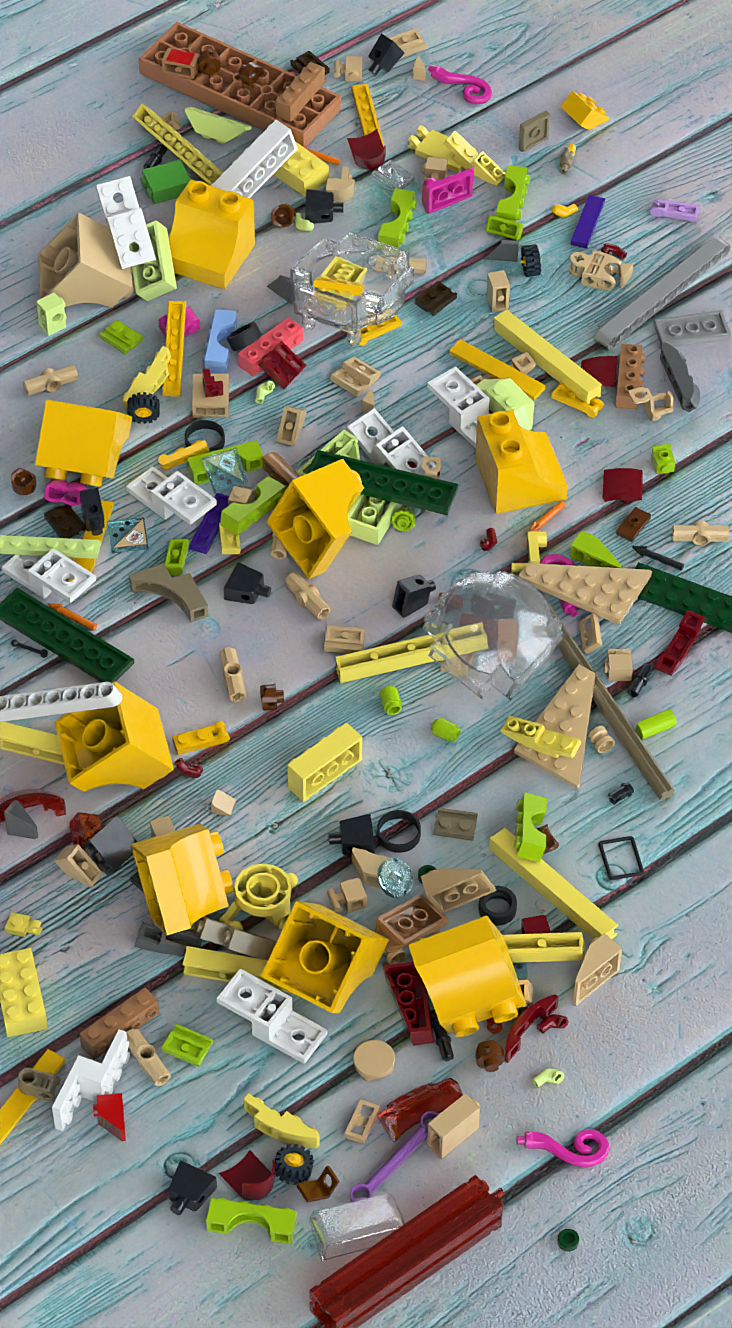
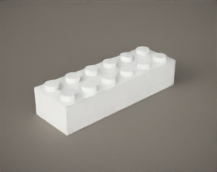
[210,120,298,198]

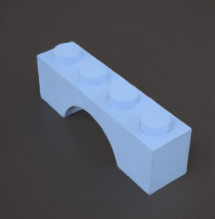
[202,309,237,373]

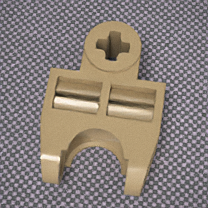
[569,250,622,290]

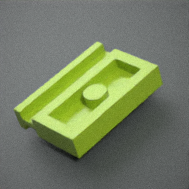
[99,319,143,355]
[162,1024,213,1067]

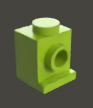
[651,444,675,474]

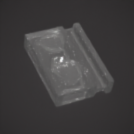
[373,160,414,191]

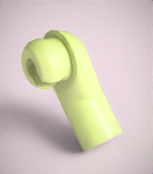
[294,213,314,232]
[255,381,275,404]
[532,1068,564,1088]

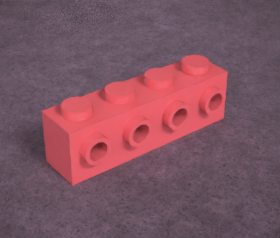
[238,317,304,377]

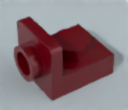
[202,369,223,397]

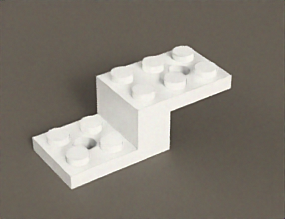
[96,176,156,269]
[427,367,489,448]
[346,408,436,476]
[126,466,217,525]
[2,548,96,603]
[217,969,327,1064]
[52,1030,130,1131]

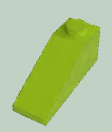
[570,531,622,568]

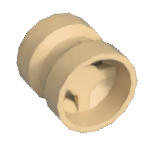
[588,726,615,753]
[382,948,406,964]

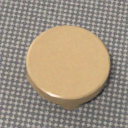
[353,1040,395,1081]

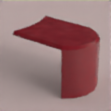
[347,129,386,170]
[219,1150,275,1201]

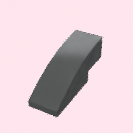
[134,922,202,956]

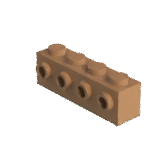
[275,62,325,122]
[616,344,645,410]
[79,987,159,1060]

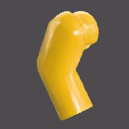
[551,204,578,218]

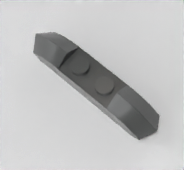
[660,342,700,412]

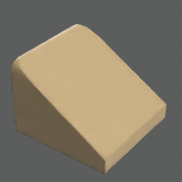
[413,56,426,81]
[161,111,182,130]
[619,263,634,288]
[362,389,374,414]
[211,789,236,817]

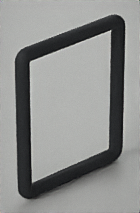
[598,836,644,880]

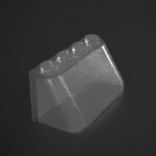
[309,1192,406,1261]

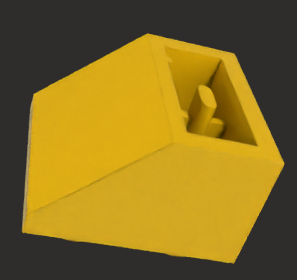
[560,91,609,130]

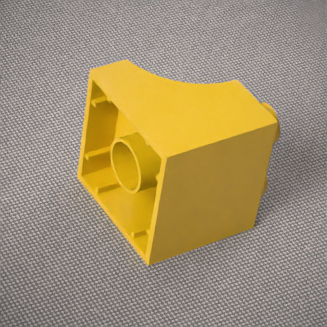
[169,180,255,290]
[35,399,132,487]
[475,410,568,514]
[266,459,364,580]
[54,681,174,792]
[131,823,234,935]
[261,901,389,1013]
[408,916,526,1037]

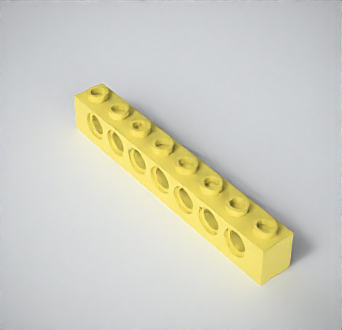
[132,103,223,185]

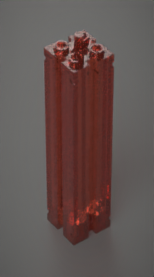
[309,1175,505,1328]

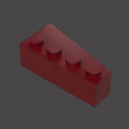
[383,961,434,1046]

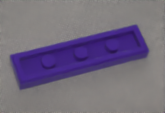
[571,195,605,248]
[189,493,229,554]

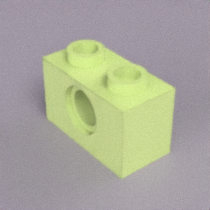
[36,293,67,336]

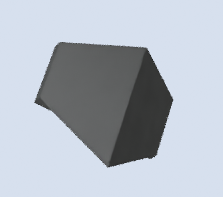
[484,240,519,262]
[266,275,310,304]
[4,799,38,839]

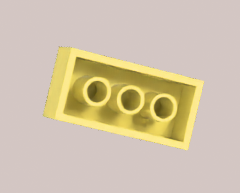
[274,141,329,197]
[314,256,368,308]
[287,723,362,802]
[0,948,48,1038]

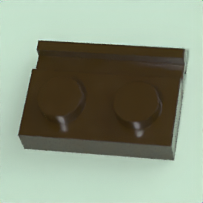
[290,51,330,75]
[415,281,457,316]
[44,504,86,539]

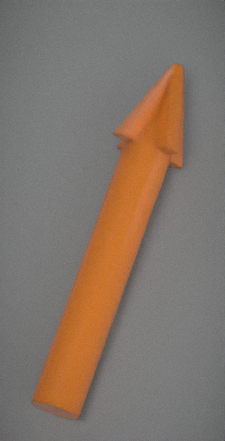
[302,146,341,166]
[529,501,566,531]
[48,603,97,631]

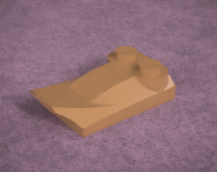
[375,894,448,953]

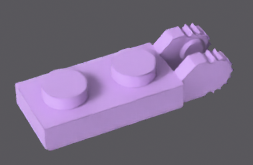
[650,199,700,222]

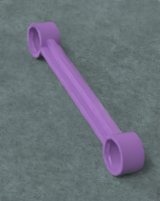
[350,1111,439,1209]

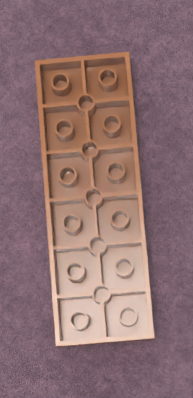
[139,22,341,146]

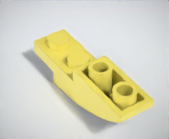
[444,131,506,186]
[122,346,171,410]
[501,715,581,759]
[243,1094,320,1148]

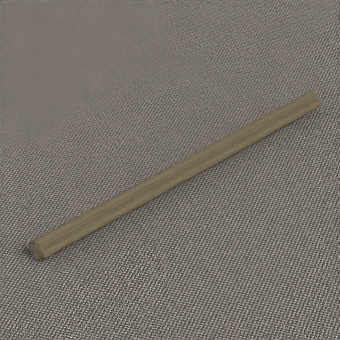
[513,571,675,801]

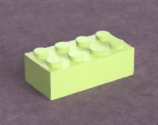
[129,221,177,301]
[347,494,402,545]

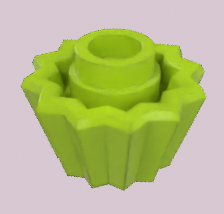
[391,507,416,532]

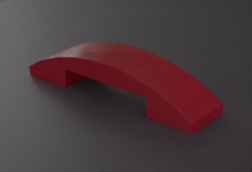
[654,610,705,676]
[504,994,559,1063]

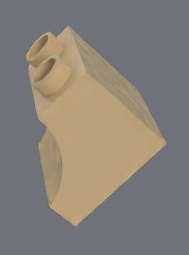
[38,212,135,308]

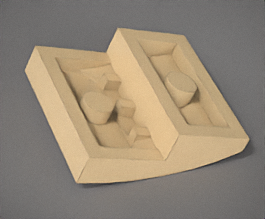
[330,356,381,397]

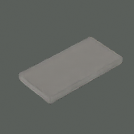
[653,310,731,347]

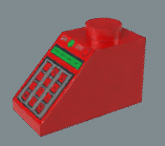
[93,1093,126,1141]

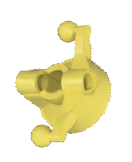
[219,863,298,930]

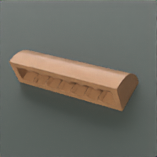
[262,452,301,491]

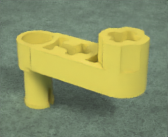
[511,531,547,575]

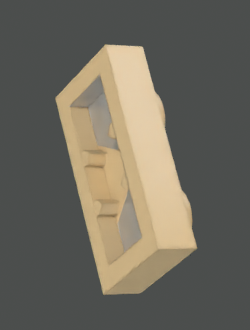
[579,613,602,654]
[344,1099,380,1145]

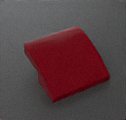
[258,340,306,390]
[581,356,617,387]
[602,468,643,503]

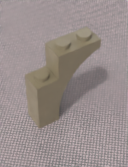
[129,563,208,623]
[190,916,277,960]

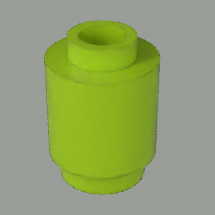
[379,686,402,715]
[431,717,461,743]

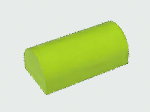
[485,215,523,240]
[164,539,189,576]
[635,709,677,740]

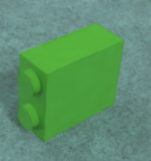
[140,160,191,204]

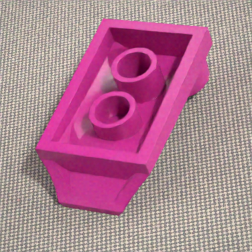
[422,166,474,214]

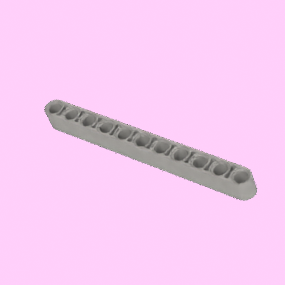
[595,236,731,350]

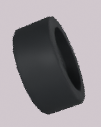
[226,322,262,351]
[478,886,517,926]

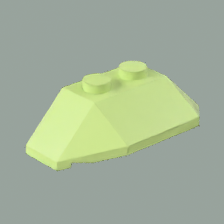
[185,107,252,144]
[476,378,534,431]
[297,430,360,476]

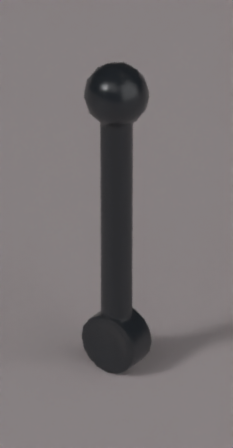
[11,639,48,658]

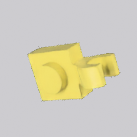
[5,912,43,937]

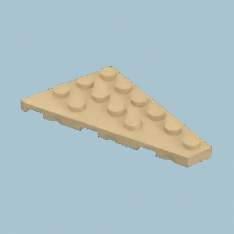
[518,563,652,625]
[514,664,595,789]

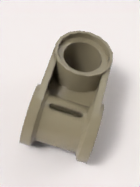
[18,1068,61,1101]

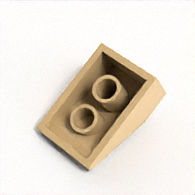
[421,868,496,914]
[573,933,622,1006]

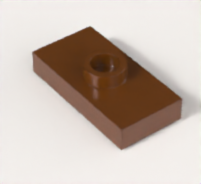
[616,507,651,542]

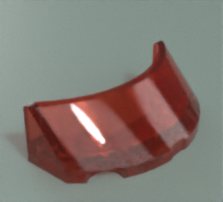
[0,789,66,823]
[377,1078,463,1142]

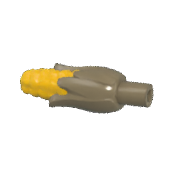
[560,143,576,174]

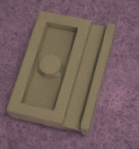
[434,808,478,841]

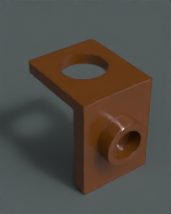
[296,1166,340,1202]

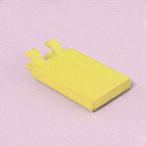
[407,125,476,173]

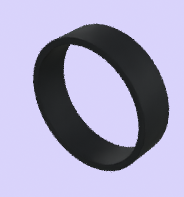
[185,420,225,452]
[377,810,421,853]

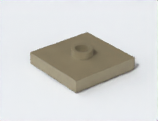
[519,111,550,152]

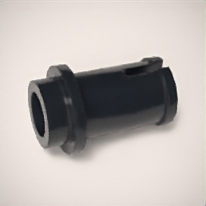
[608,782,634,805]

